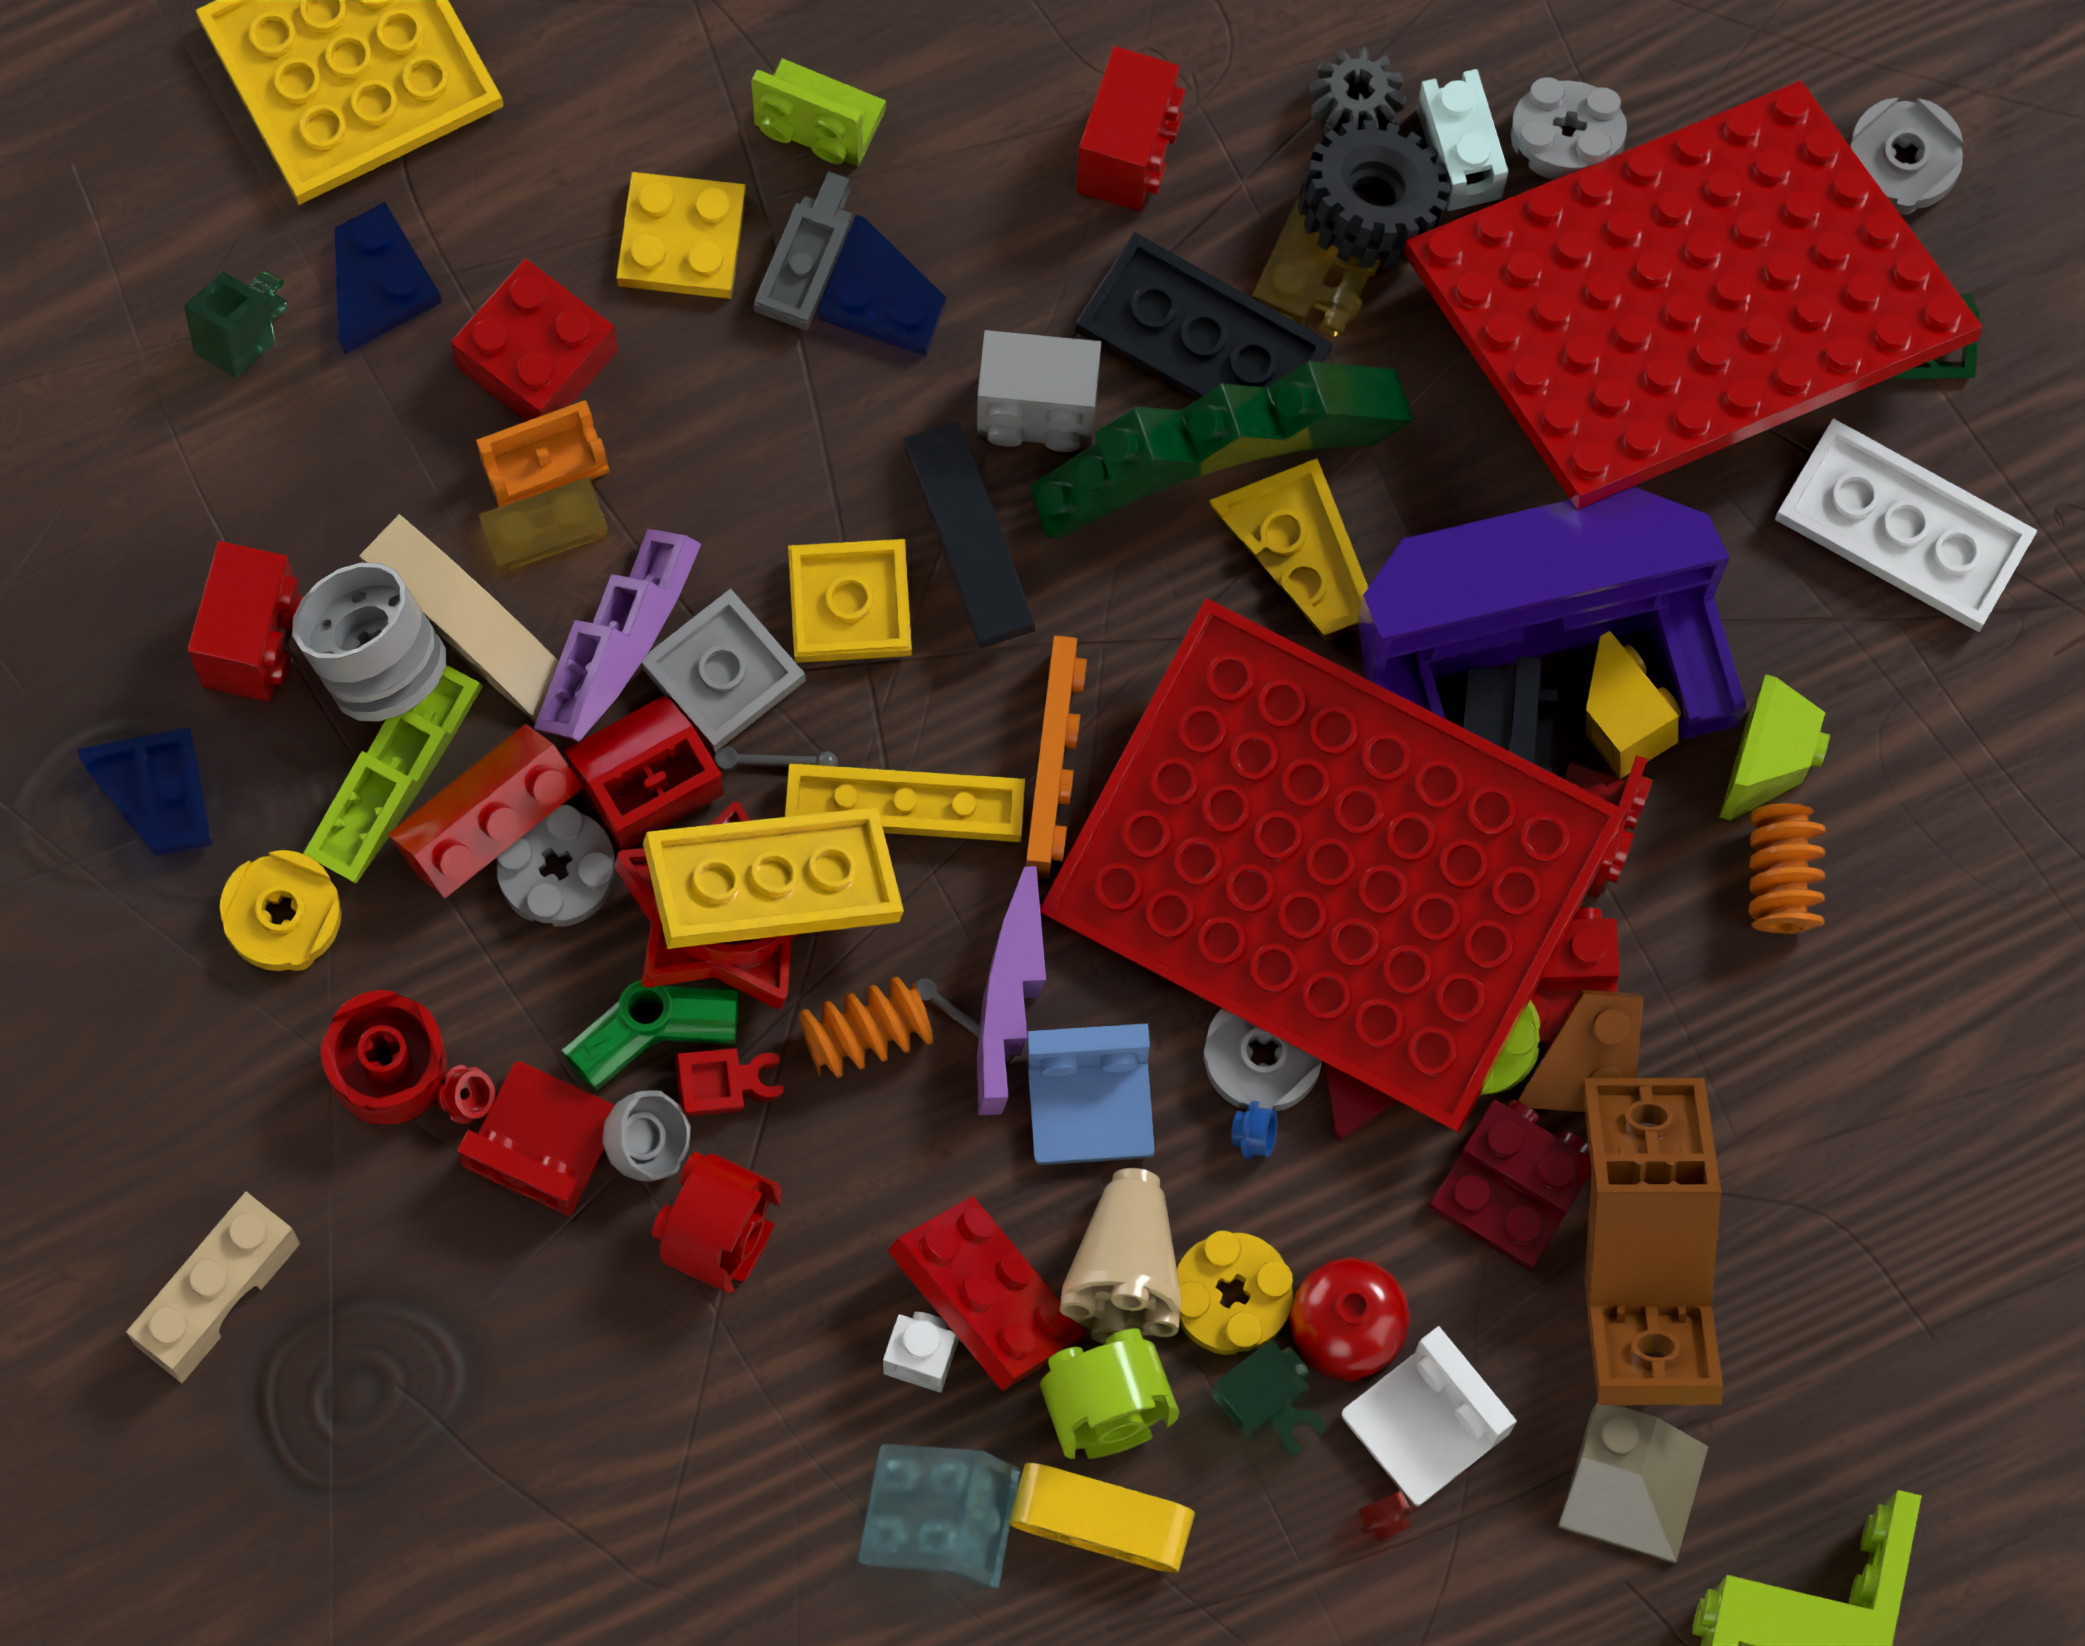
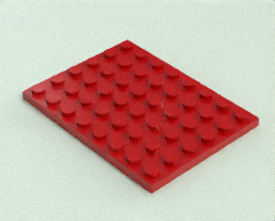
[1404,80,1983,510]
[1040,598,1628,1133]

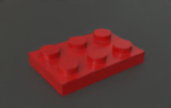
[887,1196,1087,1391]

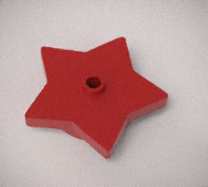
[614,801,800,1009]

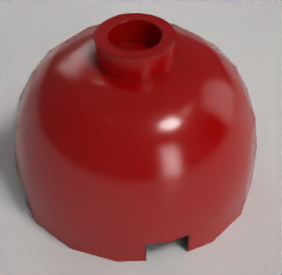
[1288,1257,1411,1382]

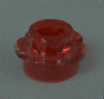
[1358,1490,1417,1541]

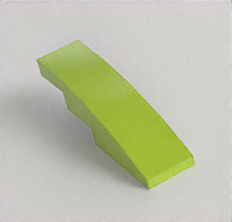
[303,664,483,883]

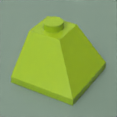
[1719,674,1830,821]

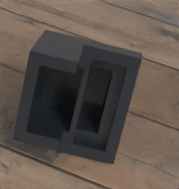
[1458,656,1558,773]

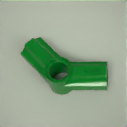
[562,980,739,1092]

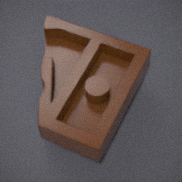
[1517,990,1644,1112]

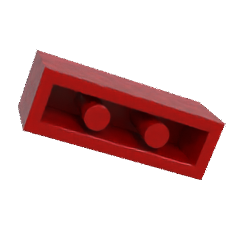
[388,724,583,899]

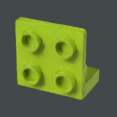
[751,58,886,167]

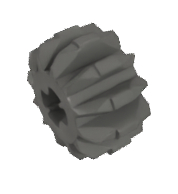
[1308,46,1406,133]

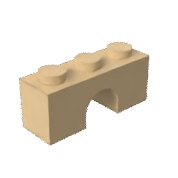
[126,1192,300,1383]

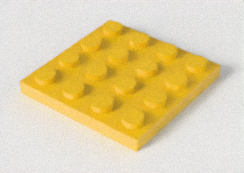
[196,0,504,205]

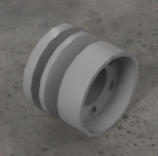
[292,562,446,721]

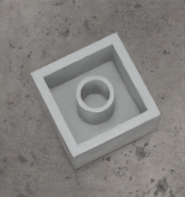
[977,330,1101,452]

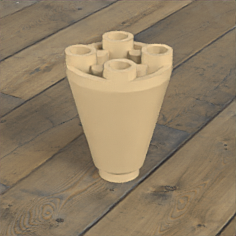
[1060,1168,1182,1344]

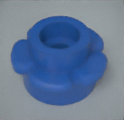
[1231,1100,1278,1159]

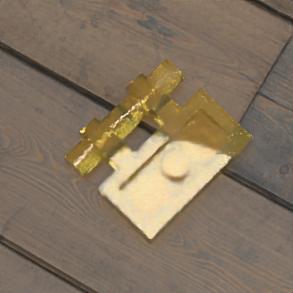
[1252,198,1381,337]

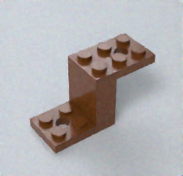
[1583,1078,1723,1406]

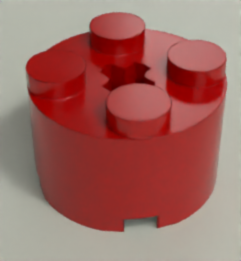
[321,990,448,1125]
[651,1152,782,1294]

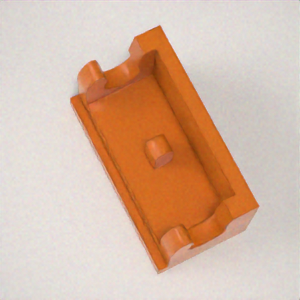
[476,400,610,513]

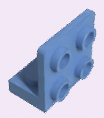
[1027,1024,1155,1165]

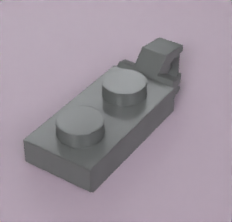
[753,171,853,331]

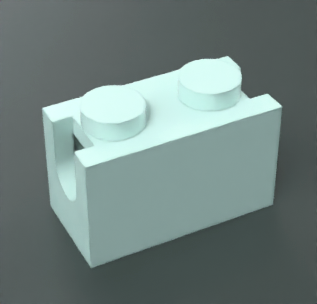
[1417,69,1508,211]

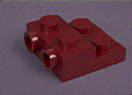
[1428,1099,1592,1272]

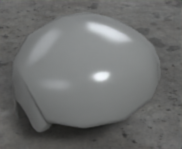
[602,1090,691,1182]

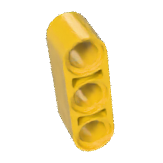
[1008,1463,1195,1573]

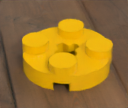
[220,850,341,971]
[1177,1231,1293,1355]

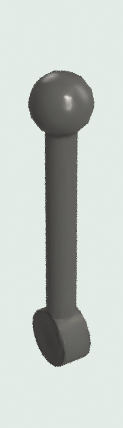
[715,746,838,772]
[915,978,1015,1062]

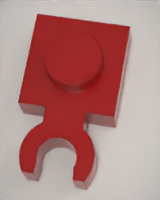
[674,1048,784,1117]

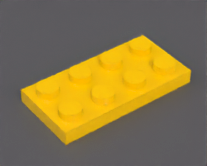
[643,807,904,949]

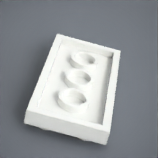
[1775,418,2038,632]

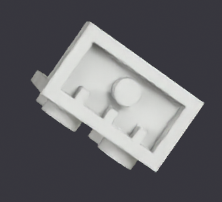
[1341,1326,1517,1507]

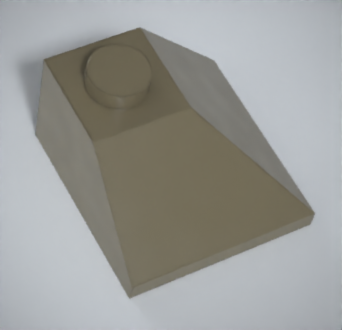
[1558,1401,1709,1564]

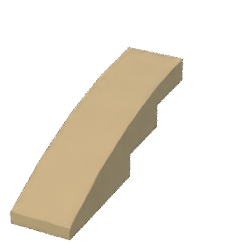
[359,514,559,723]

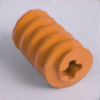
[1749,803,1826,934]
[799,976,933,1078]

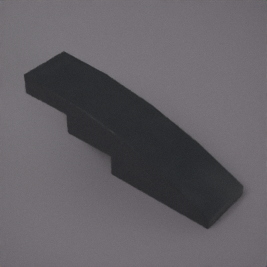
[903,421,1036,649]

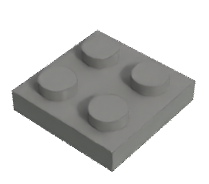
[640,588,806,752]

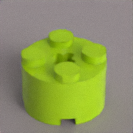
[1040,1328,1179,1459]

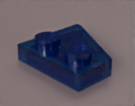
[334,202,442,354]
[818,215,946,356]
[78,727,213,856]

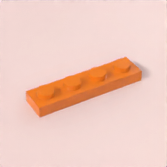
[1026,635,1087,879]

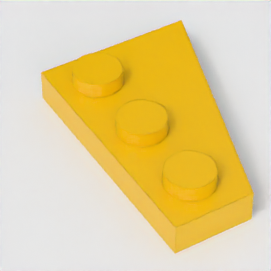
[1209,458,1368,641]

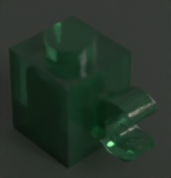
[184,270,288,378]
[1212,1339,1327,1458]

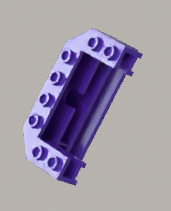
[1358,487,1747,740]

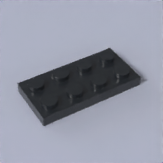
[1075,232,1333,400]

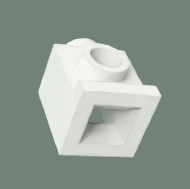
[883,1312,959,1393]

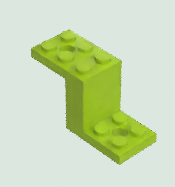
[1692,1490,1922,1646]

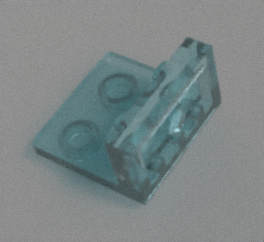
[859,1444,1020,1588]

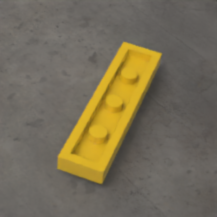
[785,764,1025,842]

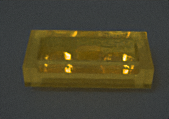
[479,477,609,574]

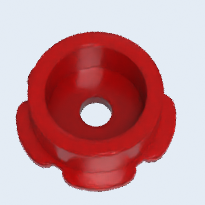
[438,1064,495,1124]

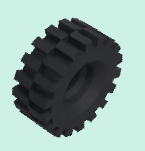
[1297,120,1450,269]

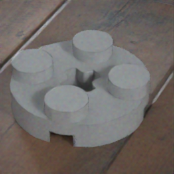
[1511,77,1627,180]
[1850,97,1963,215]
[497,805,615,927]
[1203,1009,1322,1111]

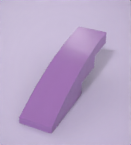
[534,529,701,741]
[977,866,1046,1115]

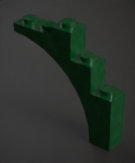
[1029,361,1414,539]

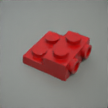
[1530,907,1620,1047]

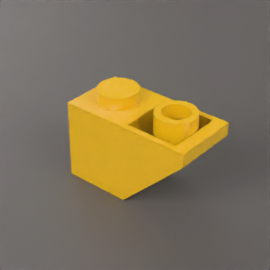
[1586,631,1681,779]

